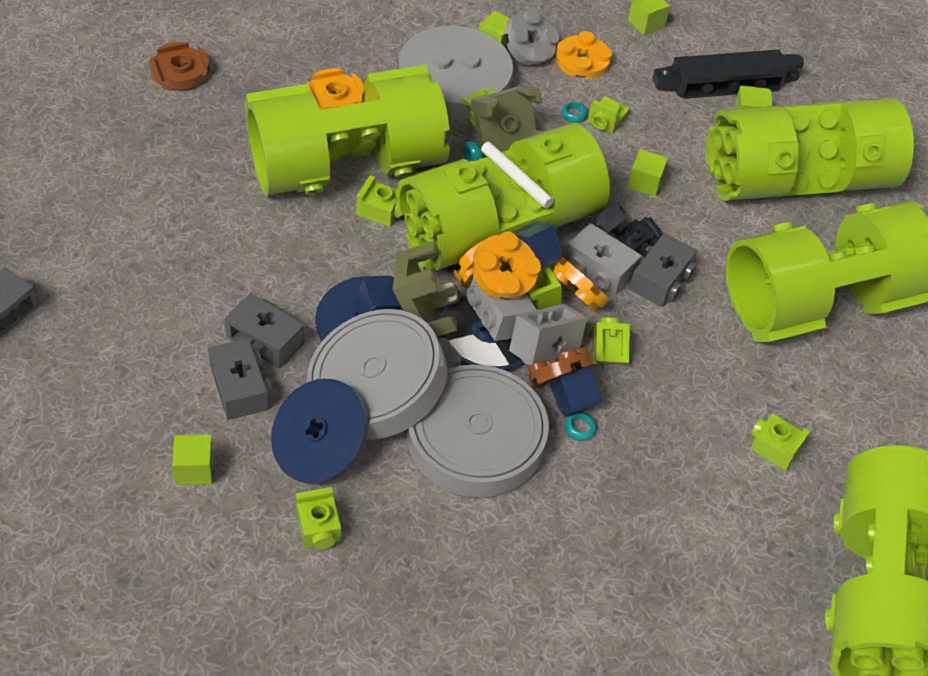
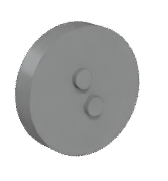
[398,26,513,118]
[307,309,448,440]
[407,365,549,497]

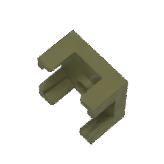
[471,85,544,158]
[393,241,460,336]

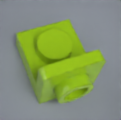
[587,96,630,134]
[592,318,630,365]

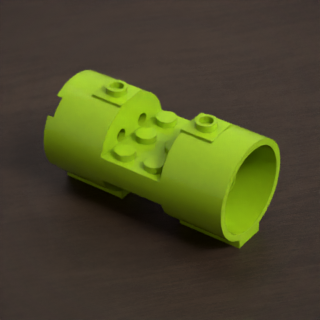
[244,64,450,196]
[705,98,914,201]
[397,123,610,271]
[726,201,928,342]
[825,445,928,676]

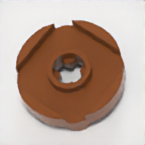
[150,42,210,91]
[527,347,597,388]

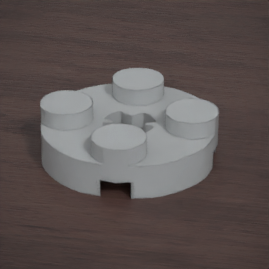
[505,8,559,66]

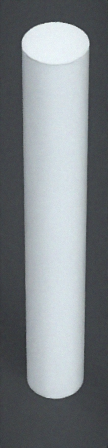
[481,142,554,209]

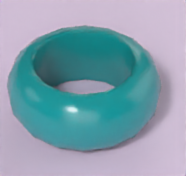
[561,101,588,123]
[463,141,483,162]
[565,412,597,441]

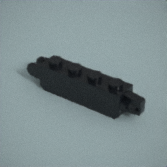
[652,49,804,99]

